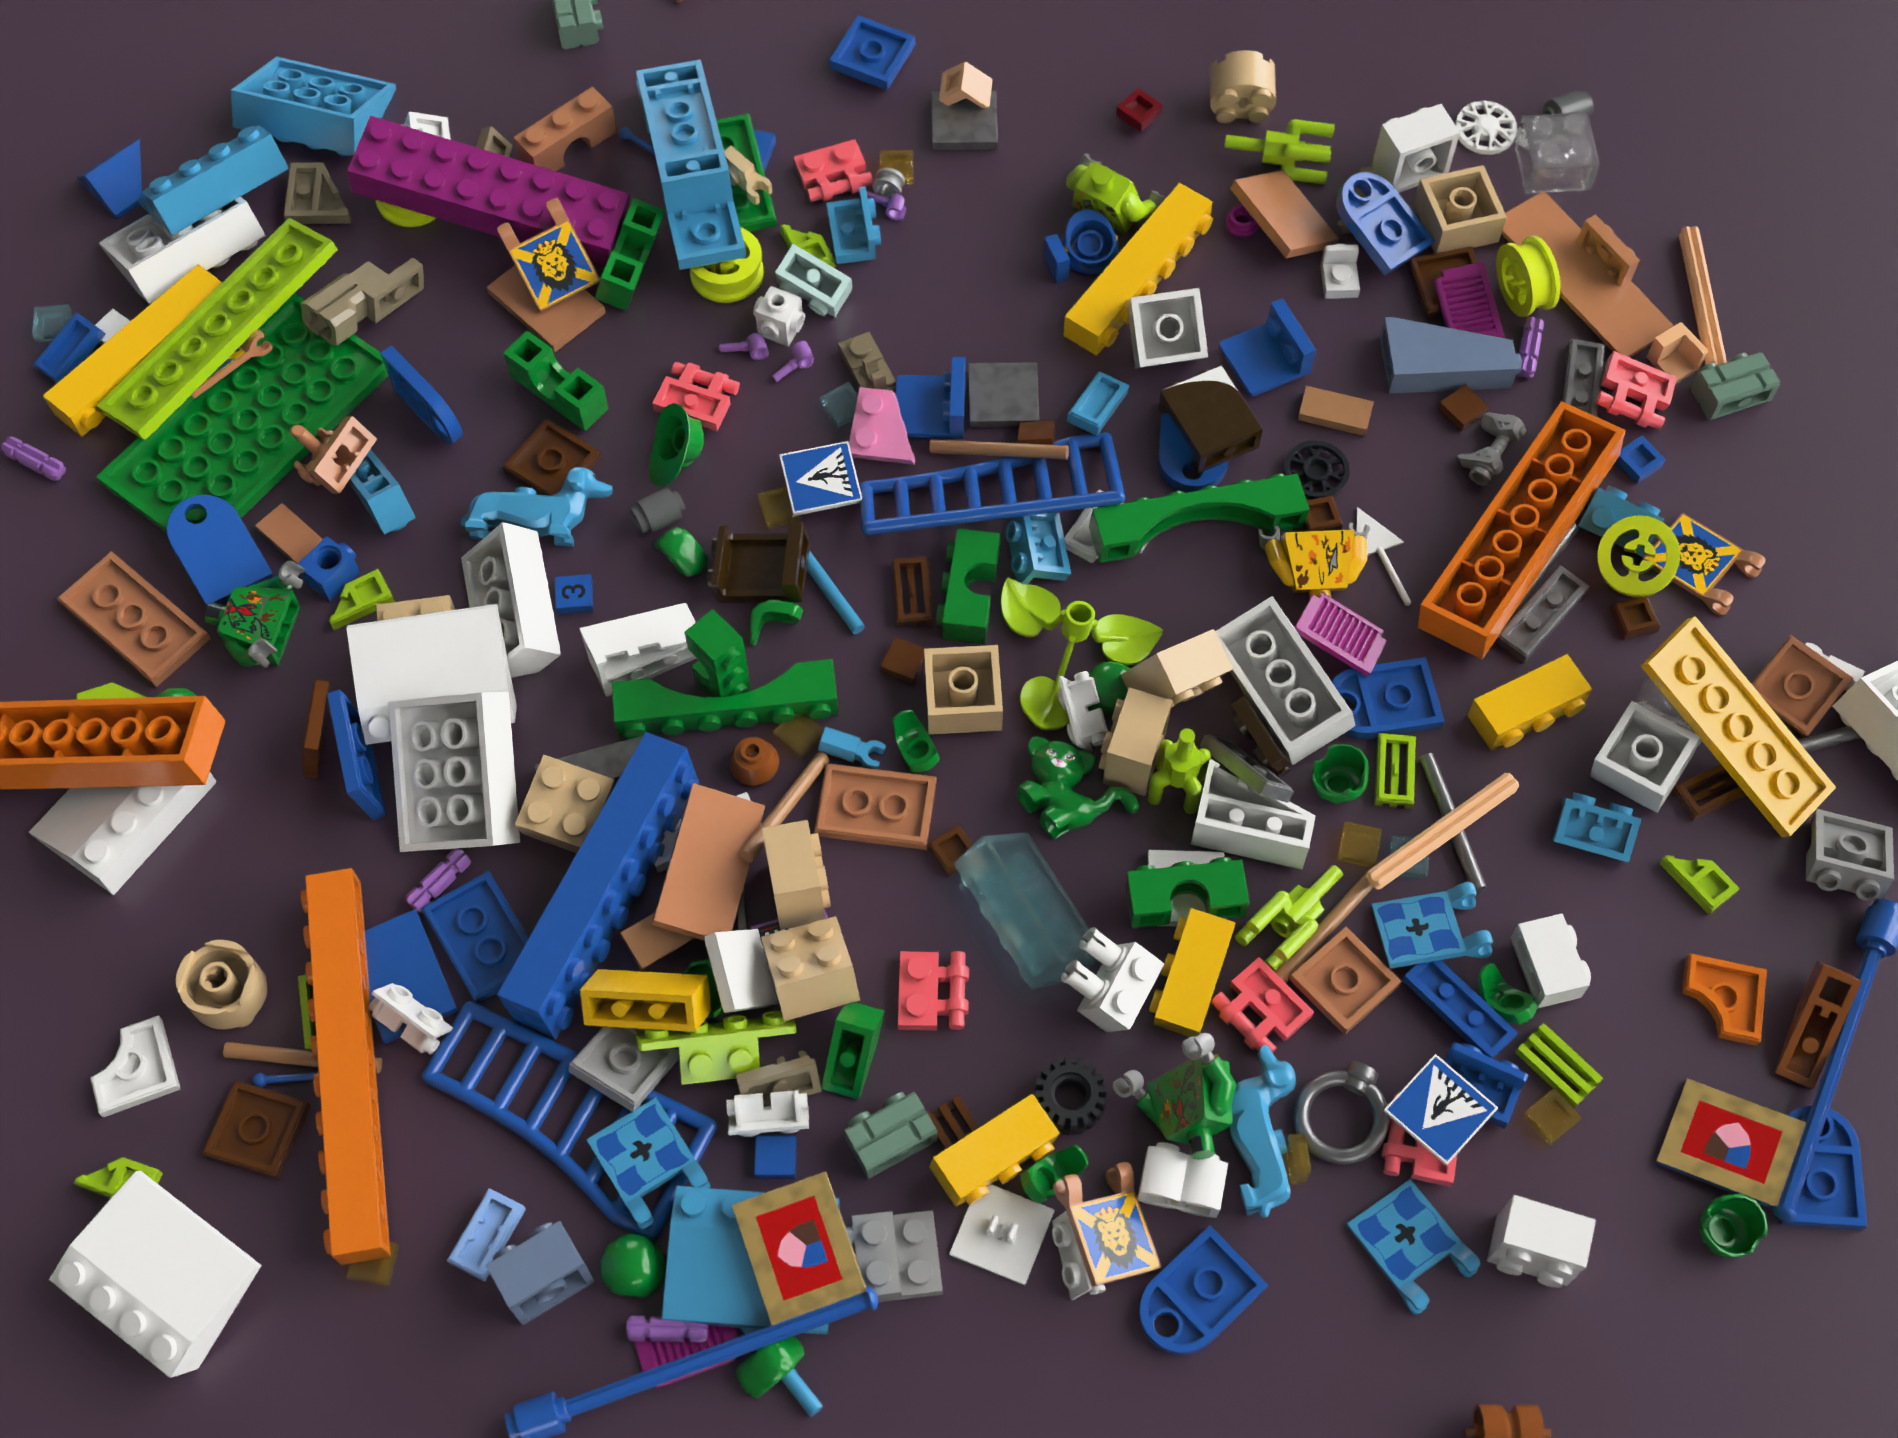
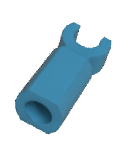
[818,726,886,769]

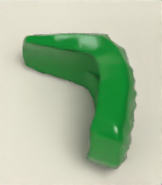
[653,527,709,577]
[749,600,803,646]
[893,710,940,773]
[1478,963,1537,1025]
[1020,1145,1088,1204]
[736,1336,805,1398]

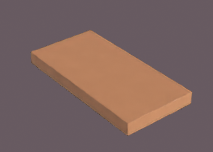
[57,551,211,688]
[651,783,765,941]

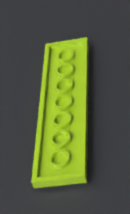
[96,218,338,441]

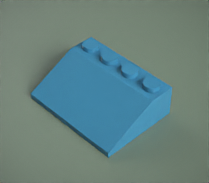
[231,57,396,156]
[138,125,289,235]
[662,1186,840,1335]

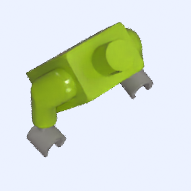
[1066,154,1168,235]

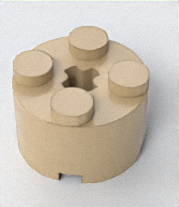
[1209,51,1276,123]
[176,940,267,1029]

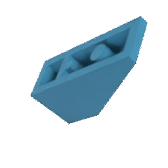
[348,449,416,535]

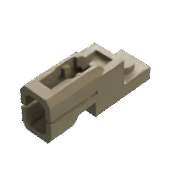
[300,258,424,346]

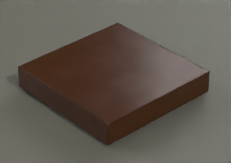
[1406,247,1478,320]
[502,418,602,496]
[303,680,329,780]
[202,1080,311,1180]

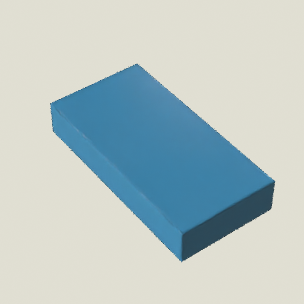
[1066,371,1129,436]

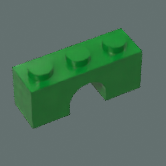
[595,198,665,311]
[503,331,609,431]
[936,528,1000,644]
[684,609,751,697]
[1125,857,1250,928]

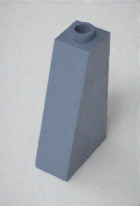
[1380,317,1522,394]

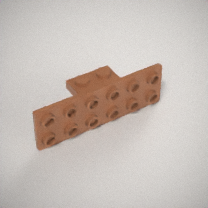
[1502,192,1674,358]

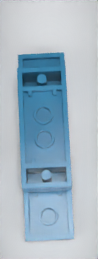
[636,59,747,270]

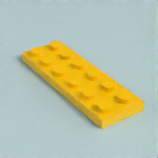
[1640,616,1836,837]

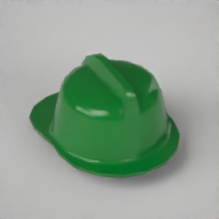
[649,403,704,487]

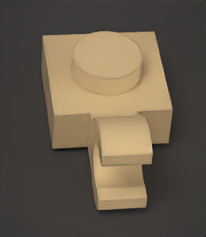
[724,146,772,205]

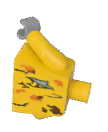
[1259,523,1370,598]

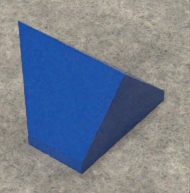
[77,139,142,219]

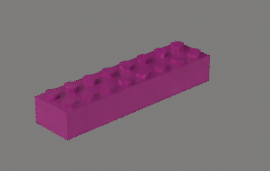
[347,115,630,269]

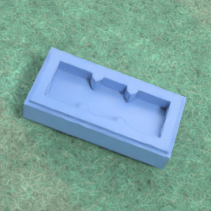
[447,1188,526,1282]

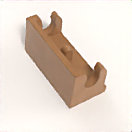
[620,912,695,970]

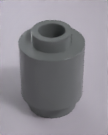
[1542,91,1594,132]
[630,487,685,534]

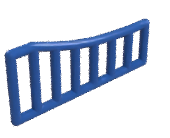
[859,432,1125,535]
[421,1001,717,1241]

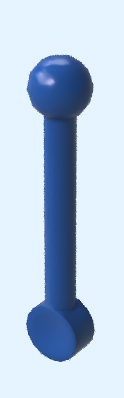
[619,127,655,156]
[252,1072,319,1088]

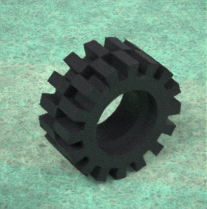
[1034,1057,1107,1135]

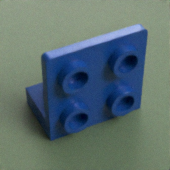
[1219,298,1316,397]
[896,357,966,439]

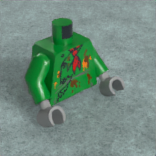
[205,560,305,668]
[1113,1033,1236,1160]

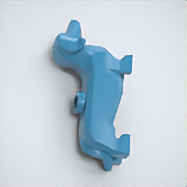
[461,467,614,547]
[1230,1045,1296,1218]

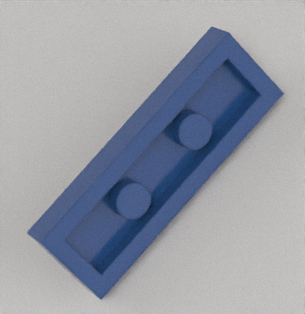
[1402,960,1518,1059]

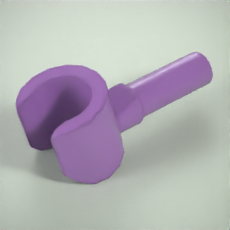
[866,191,907,221]
[719,333,769,360]
[772,341,814,383]

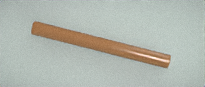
[929,439,1069,460]
[740,752,829,862]
[1275,871,1373,983]
[223,1042,382,1074]

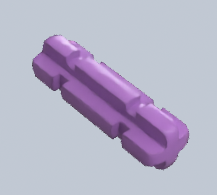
[1516,316,1544,379]
[1,437,66,481]
[405,848,471,912]
[626,1316,708,1342]

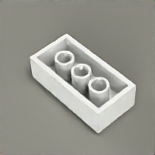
[1215,596,1355,765]

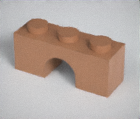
[513,86,617,171]

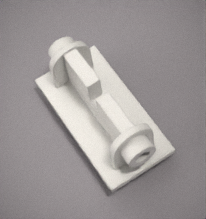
[1058,671,1108,752]
[369,983,453,1054]
[727,1090,809,1137]
[1052,1211,1106,1300]

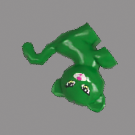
[1017,736,1140,839]

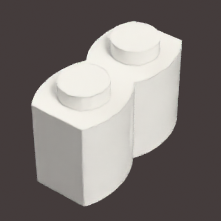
[1137,1143,1228,1218]

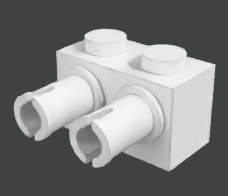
[1061,927,1164,1032]

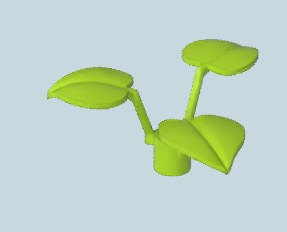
[1001,577,1163,730]

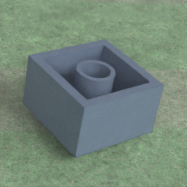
[486,1221,595,1325]

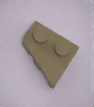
[284,162,351,224]

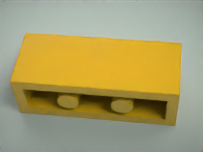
[1467,654,1592,750]
[1149,908,1236,1037]
[580,969,712,1032]
[929,1093,1060,1207]

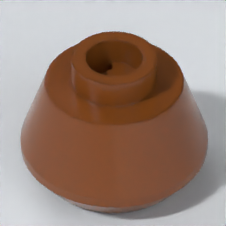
[728,737,779,786]

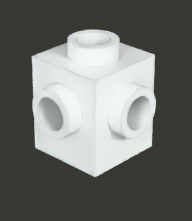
[753,286,805,347]

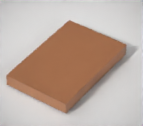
[1230,170,1339,258]
[487,265,606,353]
[814,763,937,850]

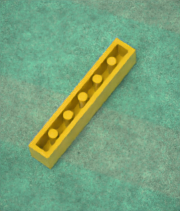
[1063,183,1213,356]
[43,264,222,437]

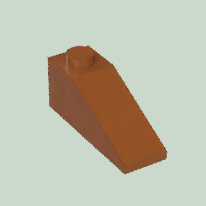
[1774,961,1862,1089]

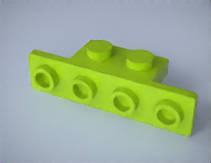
[636,1011,797,1085]

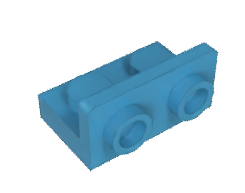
[1005,512,1071,584]
[1552,792,1641,863]

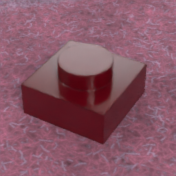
[1116,88,1163,132]

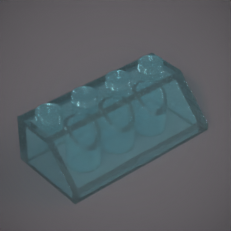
[954,832,1098,989]

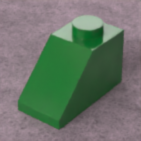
[821,1002,885,1100]

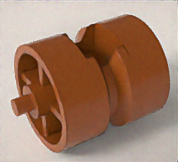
[1465,1404,1551,1438]

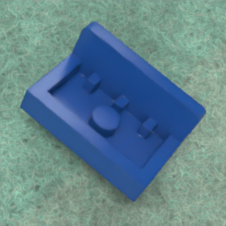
[1444,1042,1528,1129]

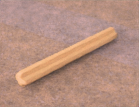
[1679,226,1727,366]
[1366,773,1519,890]

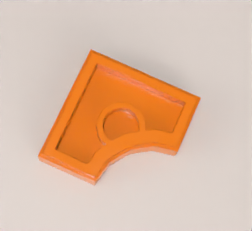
[1682,953,1767,1046]

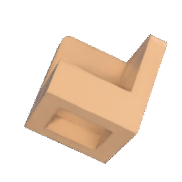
[939,62,992,109]
[1646,322,1708,384]

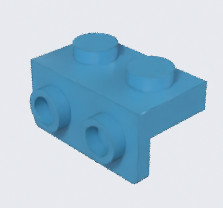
[827,187,881,264]
[1578,485,1664,558]

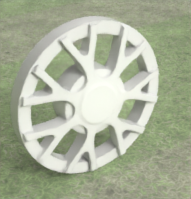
[1455,101,1517,155]

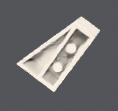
[580,603,697,697]
[1191,759,1315,870]

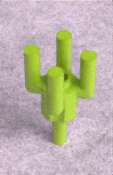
[1224,119,1335,185]
[1147,729,1211,814]
[1235,865,1343,972]

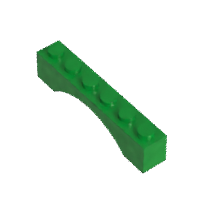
[1089,473,1310,563]
[612,659,839,739]

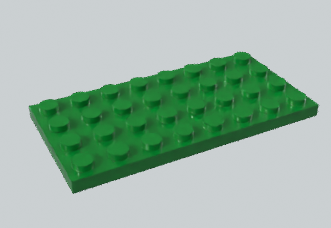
[96,293,388,533]

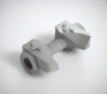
[1458,412,1526,486]

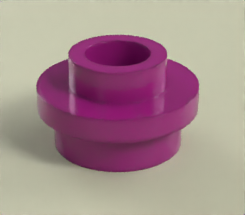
[1225,204,1258,237]

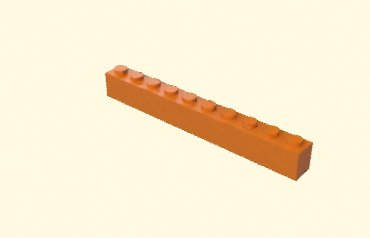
[301,868,391,1265]

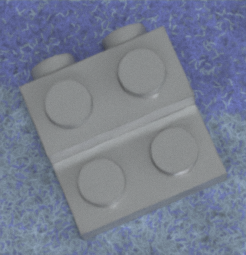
[1806,809,1894,901]
[845,1210,943,1302]

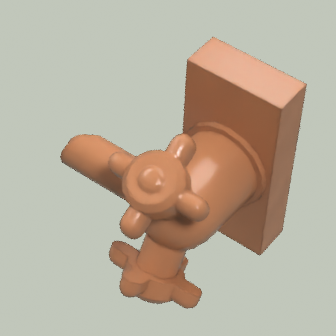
[290,416,377,494]

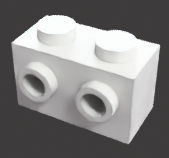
[1510,913,1591,1009]

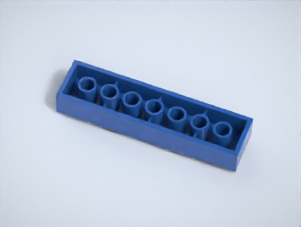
[497,732,699,1040]

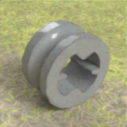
[872,168,905,198]

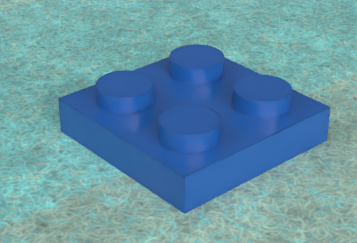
[829,15,915,90]

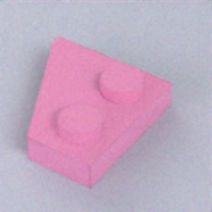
[849,387,915,465]

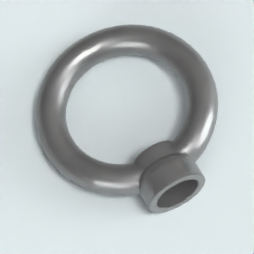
[1293,1060,1389,1165]

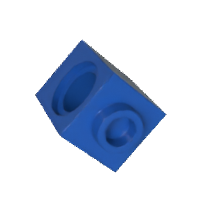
[298,536,360,602]

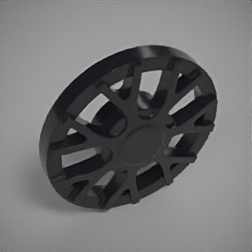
[1283,441,1350,500]

